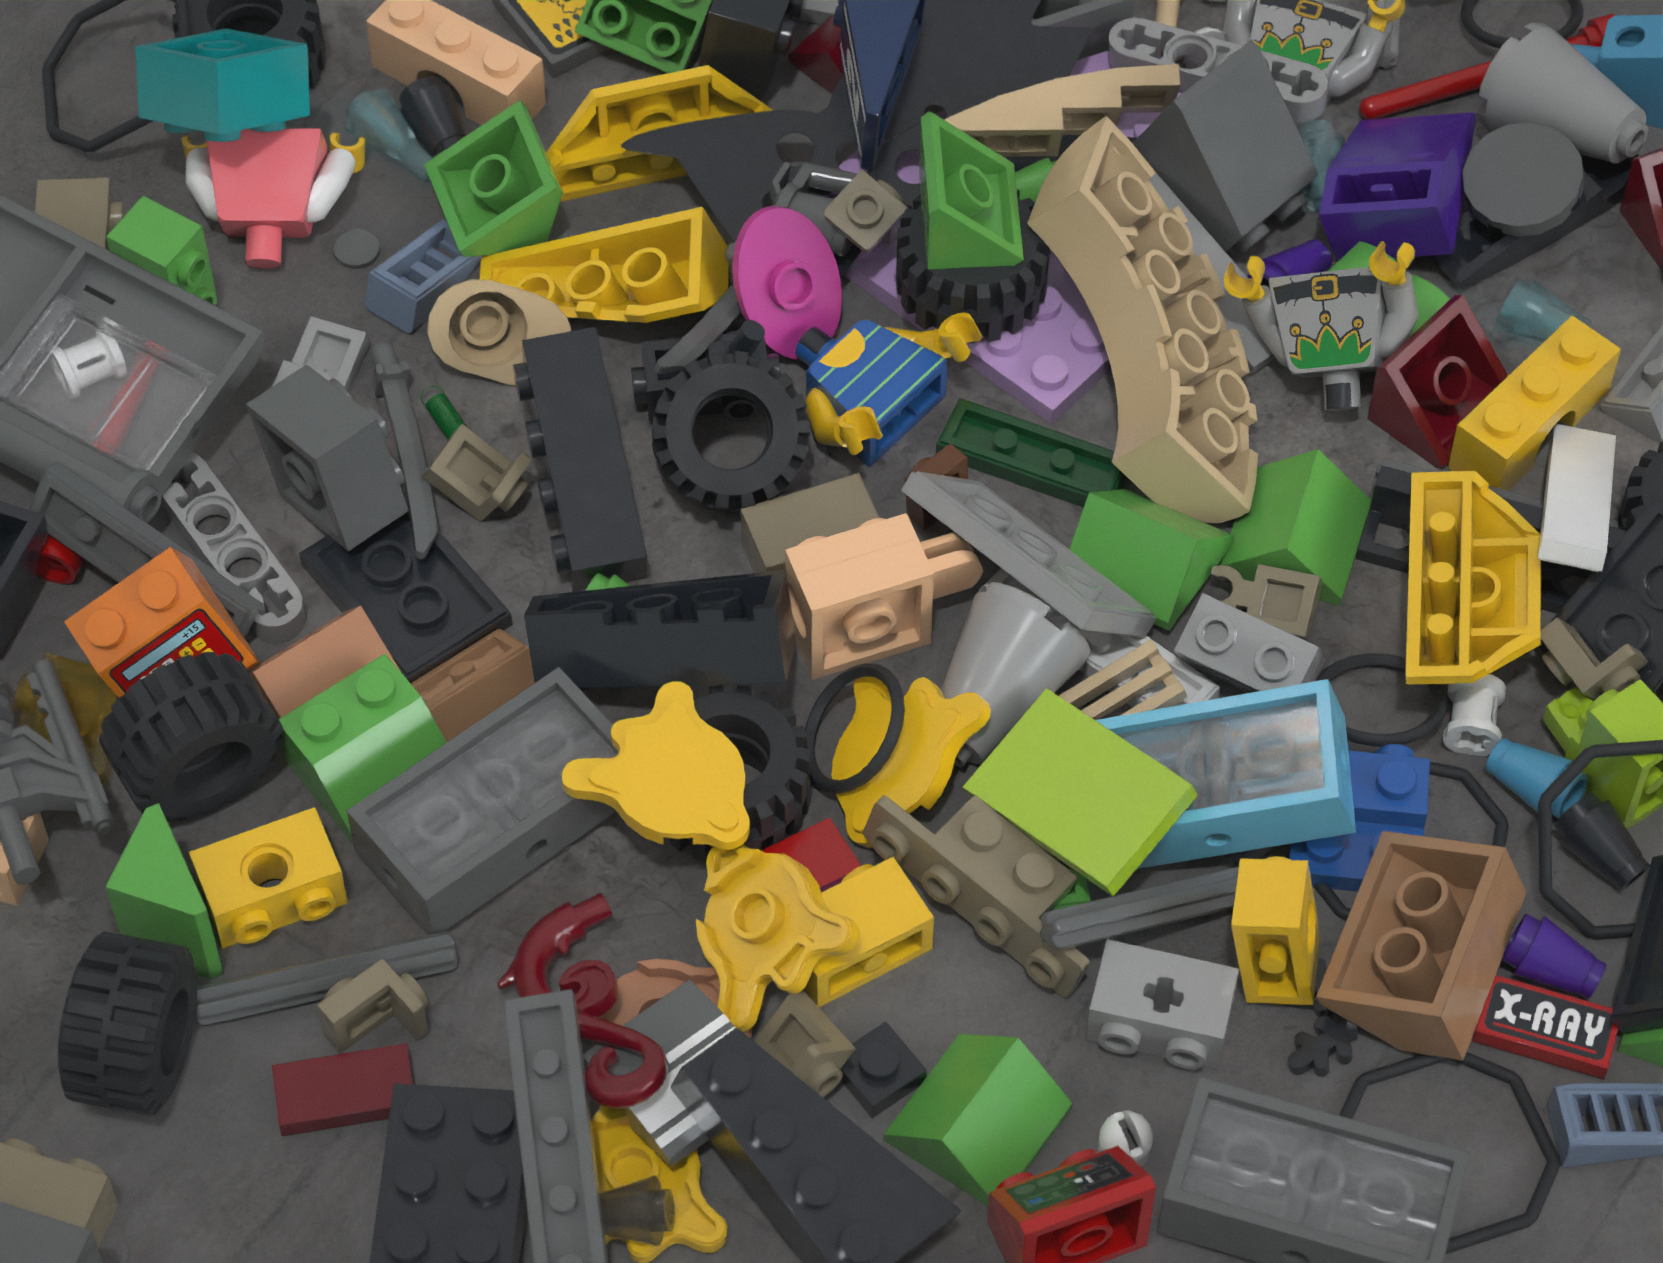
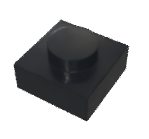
[840,1021,927,1119]

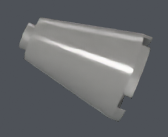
[1478,22,1648,163]
[941,582,1090,767]

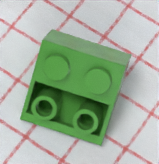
[575,0,714,73]

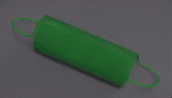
[420,386,468,440]

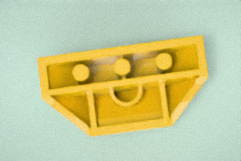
[546,65,773,202]
[1406,471,1541,685]

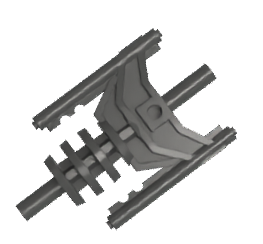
[0,659,115,884]

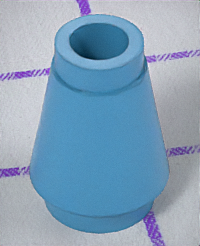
[1486,738,1588,819]

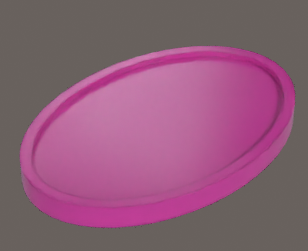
[733,206,842,359]

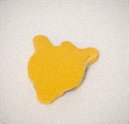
[831,676,991,848]
[562,681,750,850]
[696,844,860,1032]
[591,1105,728,1263]

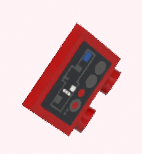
[987,1146,1157,1263]

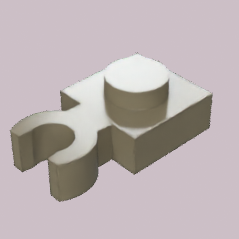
[1211,564,1323,642]

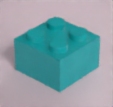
[135,29,310,142]

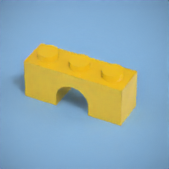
[1448,315,1621,491]

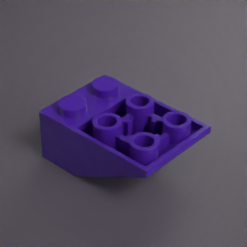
[1319,112,1476,261]

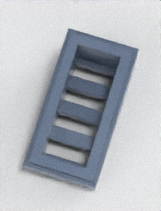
[365,219,486,334]
[1547,1083,1663,1168]

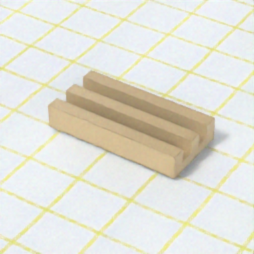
[1059,639,1187,720]

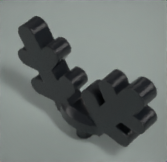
[1288,959,1358,1076]

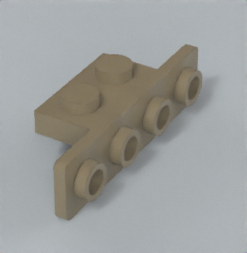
[863,794,1089,999]

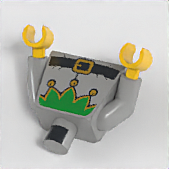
[1223,0,1406,105]
[1223,241,1418,411]

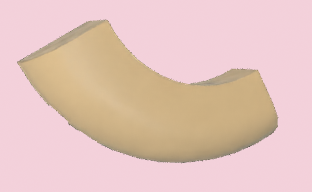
[1027,116,1258,523]

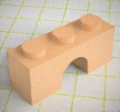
[366,0,546,125]

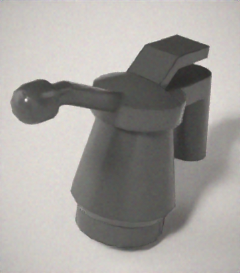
[724,161,857,263]

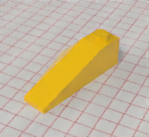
[479,207,729,323]

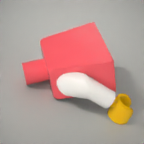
[181,128,365,269]

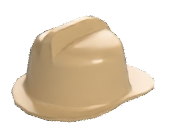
[427,279,572,386]

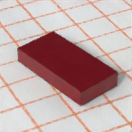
[272,1043,413,1136]

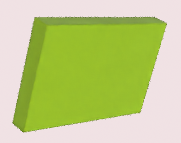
[963,688,1198,897]

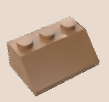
[1316,831,1527,1061]

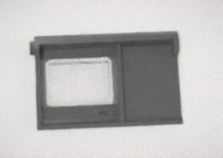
[0,195,264,523]

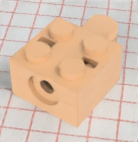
[785,513,983,680]

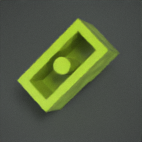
[1543,679,1663,829]

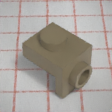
[824,169,908,253]
[421,424,532,522]
[1541,617,1648,700]
[317,958,429,1054]
[754,992,856,1097]

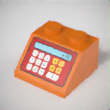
[64,547,260,698]

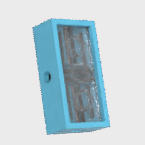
[1095,679,1356,869]

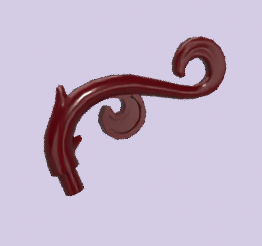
[497,892,669,1109]

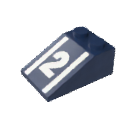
[833,0,927,171]

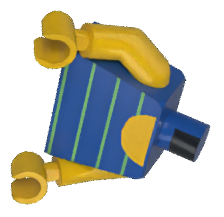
[795,312,983,468]

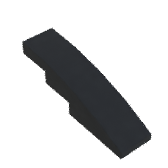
[1429,153,1640,289]

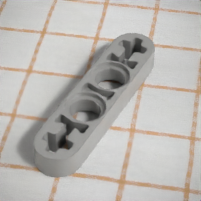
[1109,18,1328,123]
[160,453,306,643]

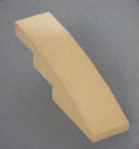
[944,64,1180,157]

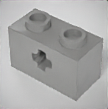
[1174,593,1326,693]
[1086,939,1239,1070]

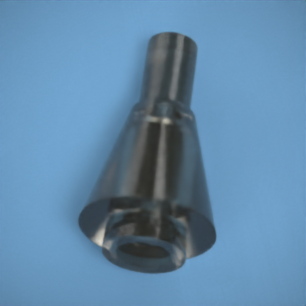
[600,1175,675,1246]

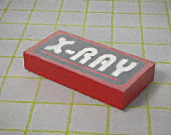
[1472,975,1618,1079]

